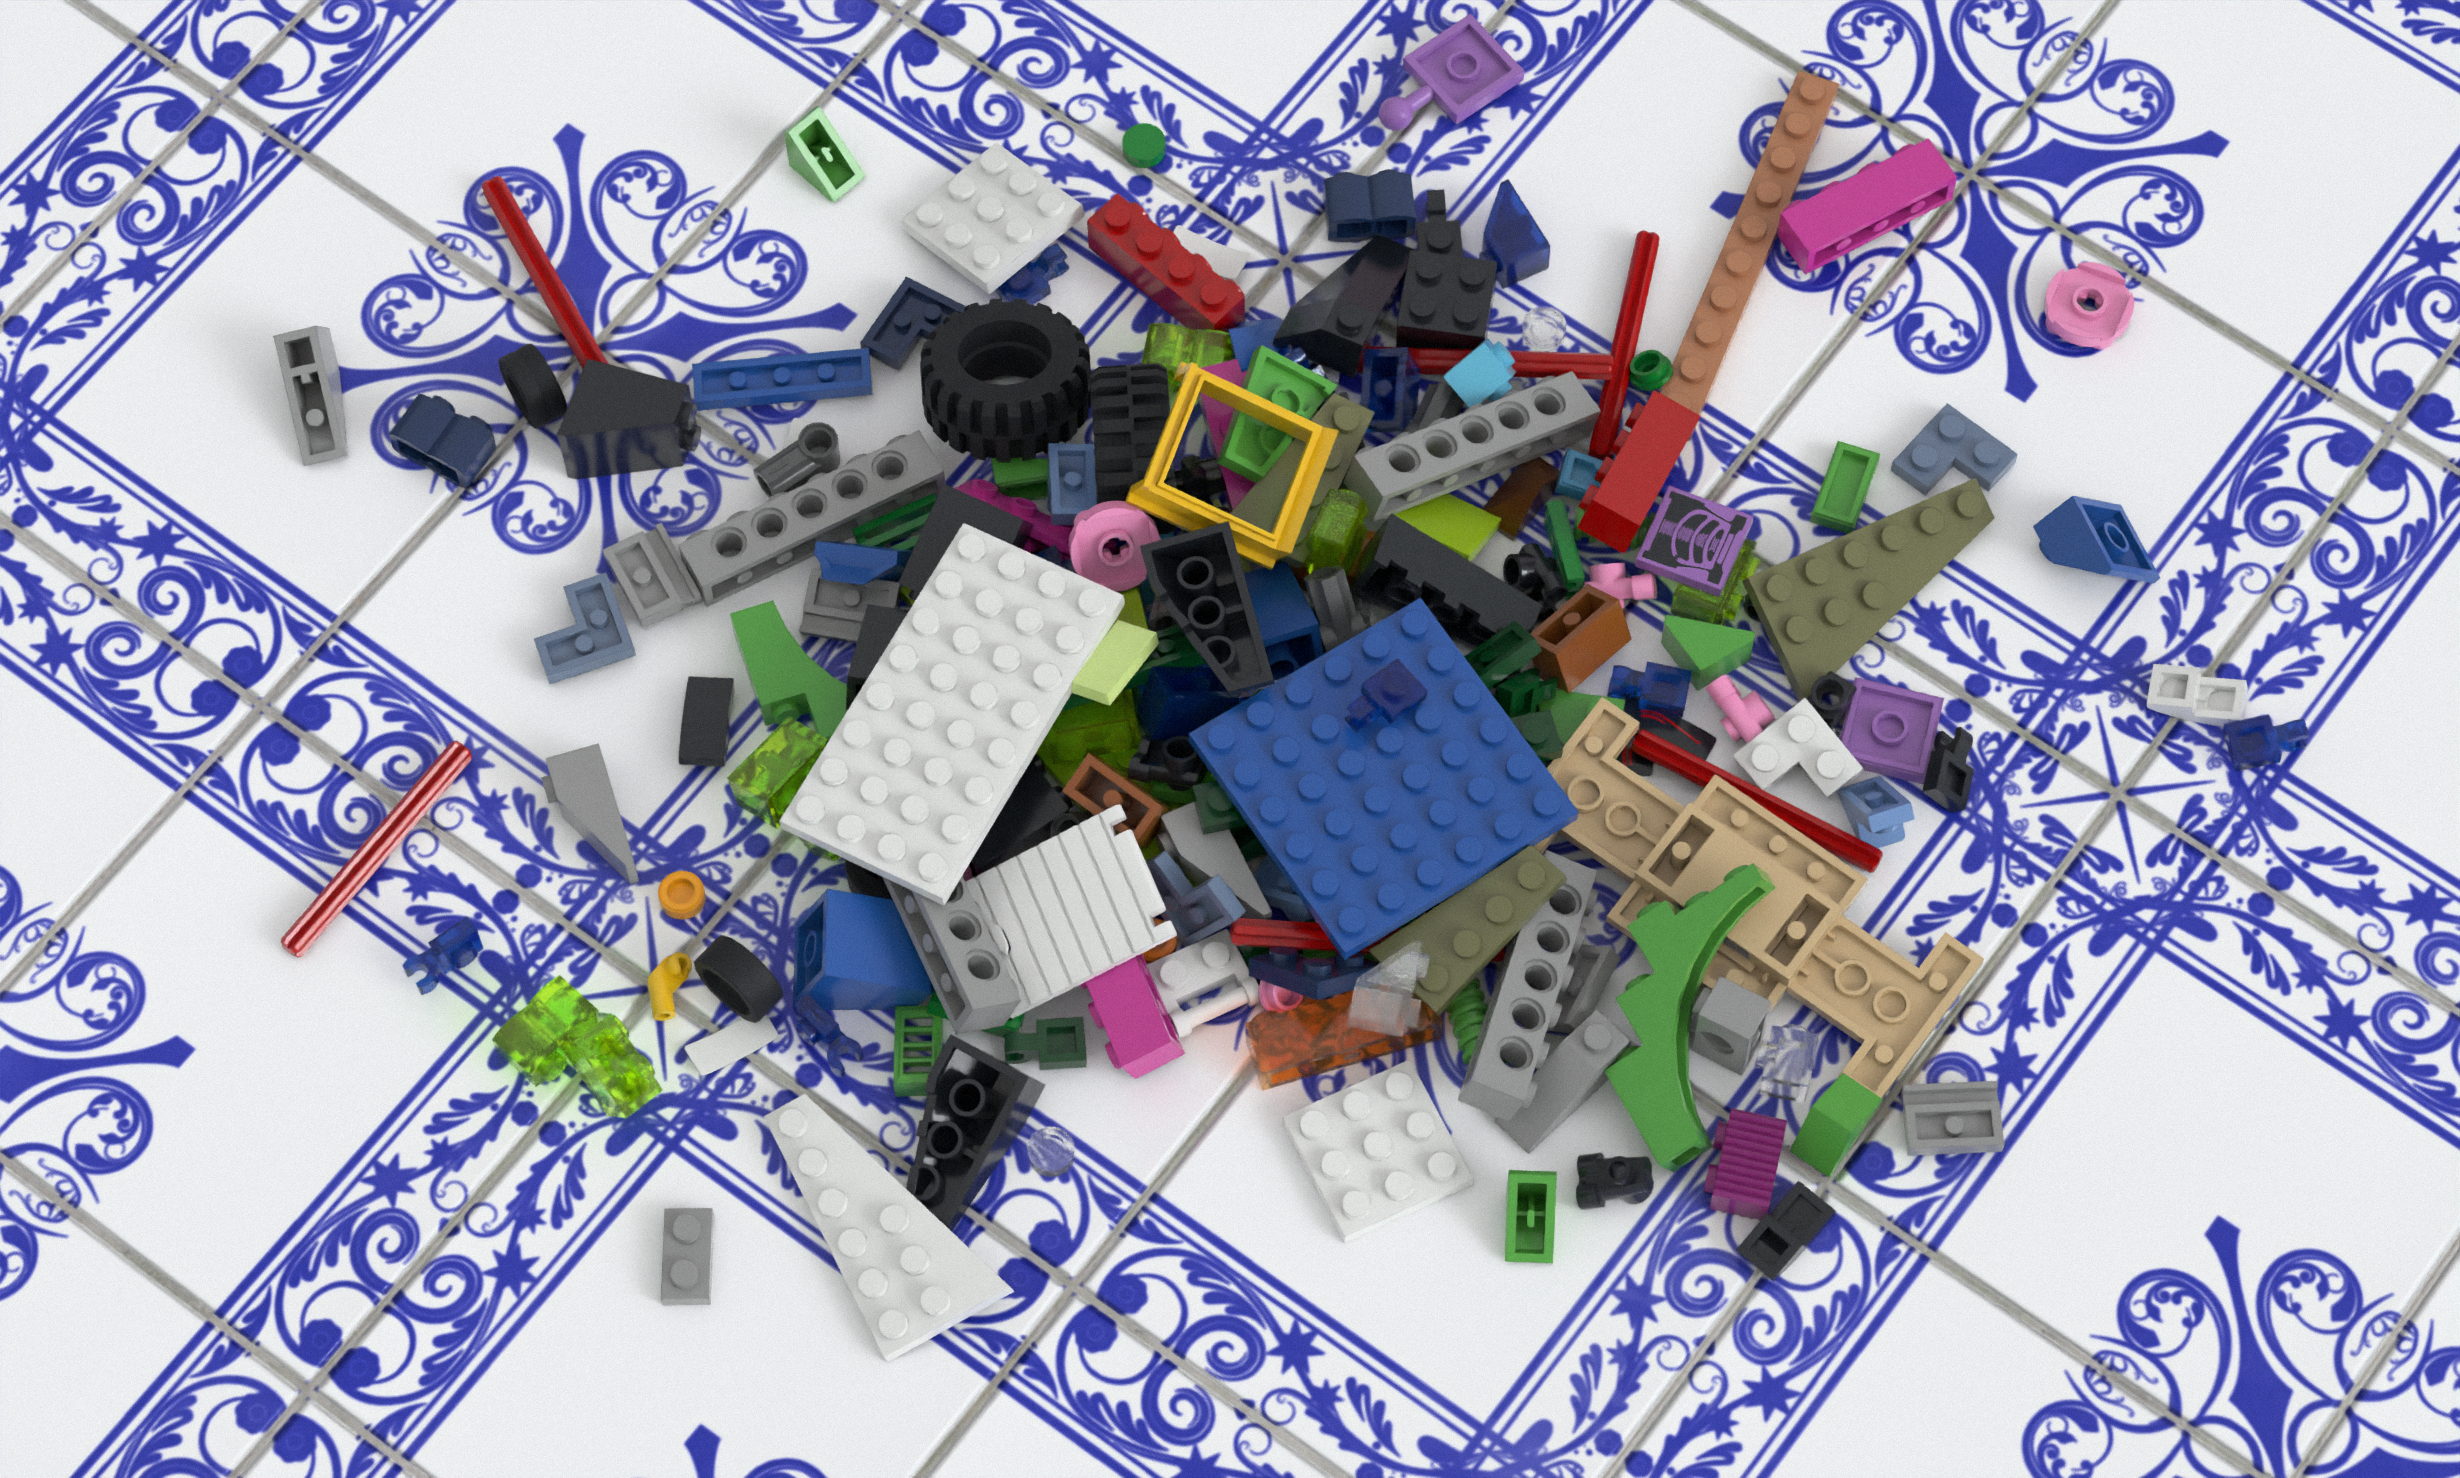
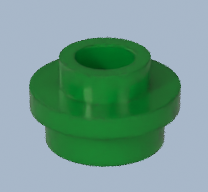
[1629,350,1673,391]

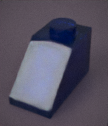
[1479,179,1551,289]
[1360,347,1420,433]
[1137,666,1251,740]

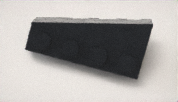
[1349,513,1542,650]

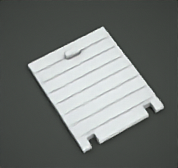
[965,804,1177,1019]

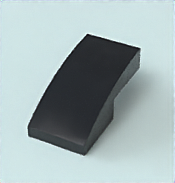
[678,676,735,766]
[1736,1180,1837,1282]

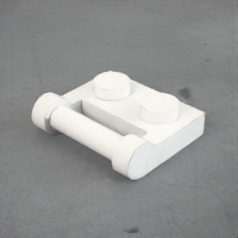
[1147,929,1261,1039]

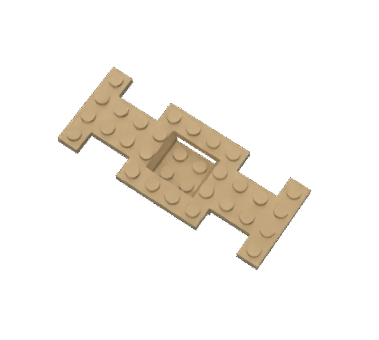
[1533,697,1984,1099]

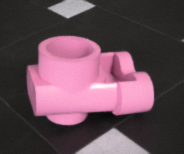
[1585,563,1657,609]
[1706,674,1776,743]

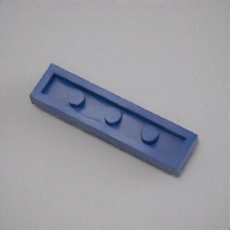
[692,348,873,411]

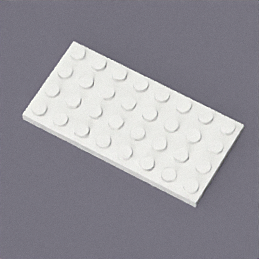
[779,523,1125,906]

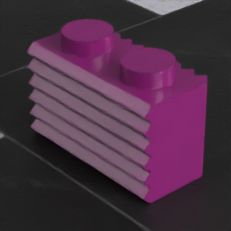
[1703,1108,1787,1221]

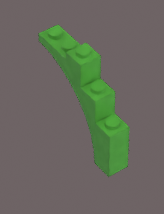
[730,600,848,751]
[1604,863,1776,1172]

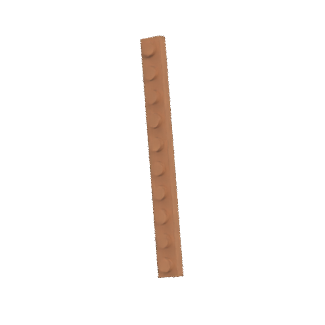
[1660,70,1839,441]

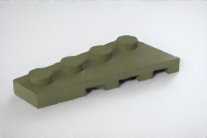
[1230,393,1375,569]
[1369,845,1567,1016]

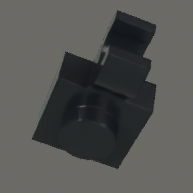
[1416,189,1463,257]
[1922,727,1974,813]

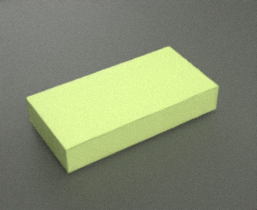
[1071,620,1159,706]

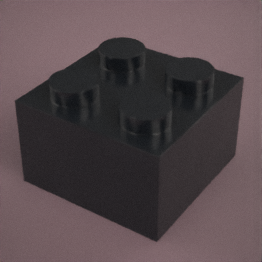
[1396,250,1497,349]

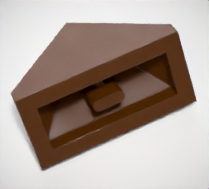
[1482,457,1560,542]

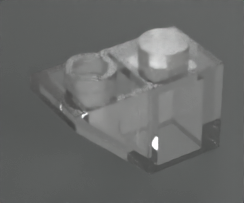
[1347,939,1431,1037]

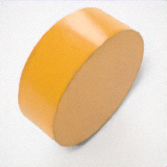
[658,871,706,920]

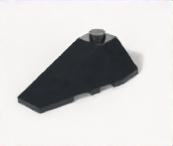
[1272,234,1418,378]
[1140,521,1275,696]
[906,1034,1046,1232]

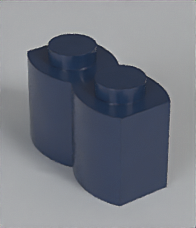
[1323,169,1416,242]
[389,394,497,489]

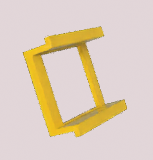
[1125,361,1339,570]

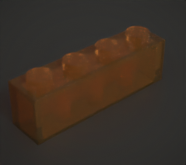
[1245,976,1443,1091]

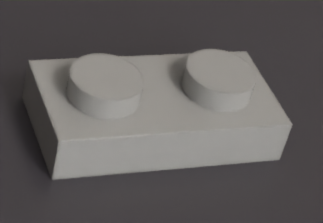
[1547,944,1621,1034]
[661,1208,714,1305]

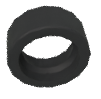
[694,935,783,1023]

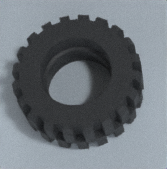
[920,298,1091,463]
[1090,363,1178,538]

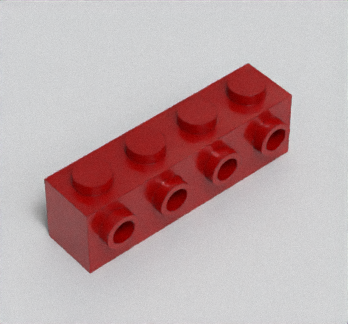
[1087,193,1245,351]
[1577,390,1701,554]

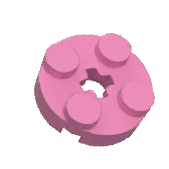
[2044,262,2134,350]
[1068,501,1161,592]

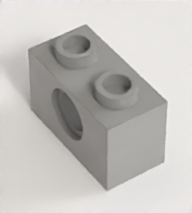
[1690,976,1771,1076]

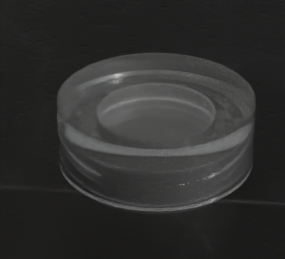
[1522,306,1566,352]
[1027,1127,1075,1177]

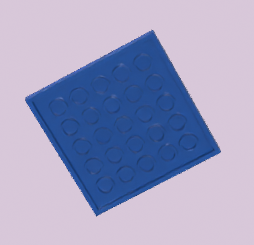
[1188,598,1579,960]

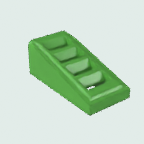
[991,457,1048,501]
[894,1005,943,1097]

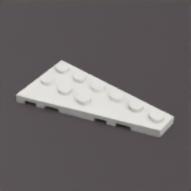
[764,1094,1015,1362]

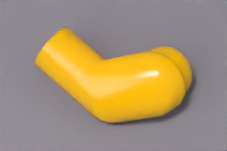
[647,952,692,1021]

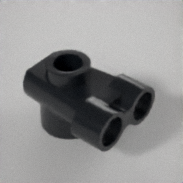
[1174,455,1224,506]
[1503,543,1568,623]
[1793,671,1857,737]
[1128,734,1208,791]
[1576,1153,1654,1210]

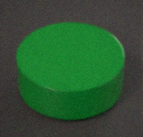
[1122,123,1166,168]

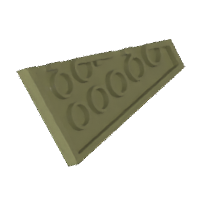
[1742,478,1995,702]

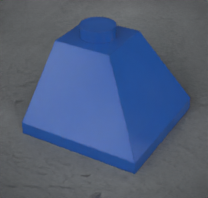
[2033,495,2161,583]

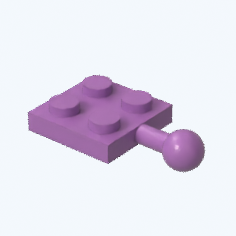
[1379,14,1524,131]

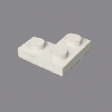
[1733,698,1864,799]

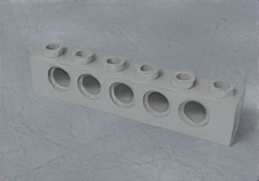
[1344,371,1601,523]
[678,430,945,607]
[1457,850,1598,1122]
[882,875,1021,1035]

